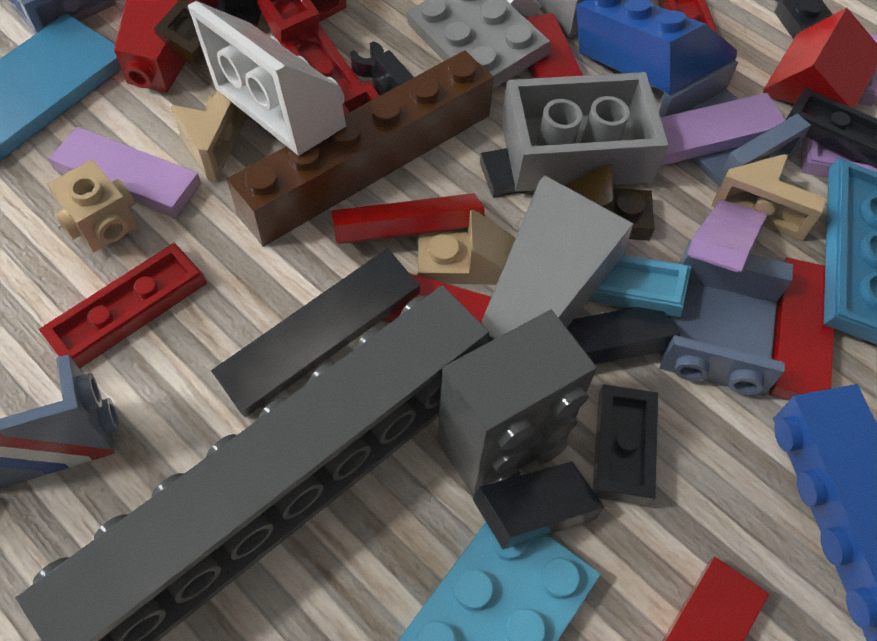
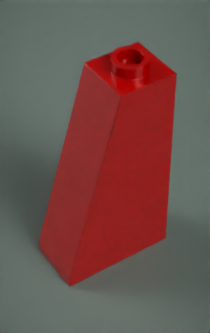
[114,0,218,93]

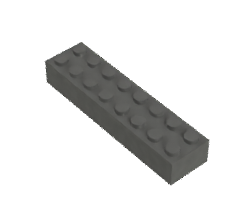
[15,286,489,641]

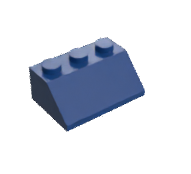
[576,0,737,94]

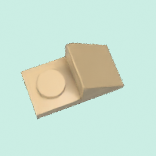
[171,91,248,182]
[711,154,827,241]
[418,210,516,285]

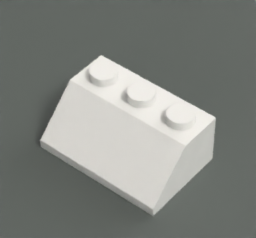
[188,1,346,156]

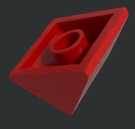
[763,7,877,109]

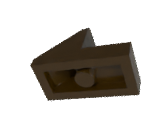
[564,164,655,241]

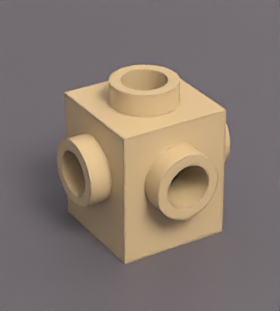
[46,159,138,253]

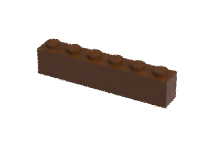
[227,50,494,247]

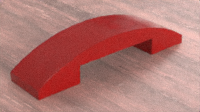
[257,0,380,115]

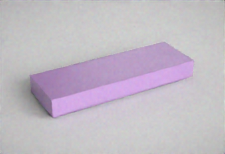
[660,93,785,166]
[48,127,201,218]
[688,200,767,272]

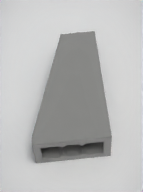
[481,175,633,343]

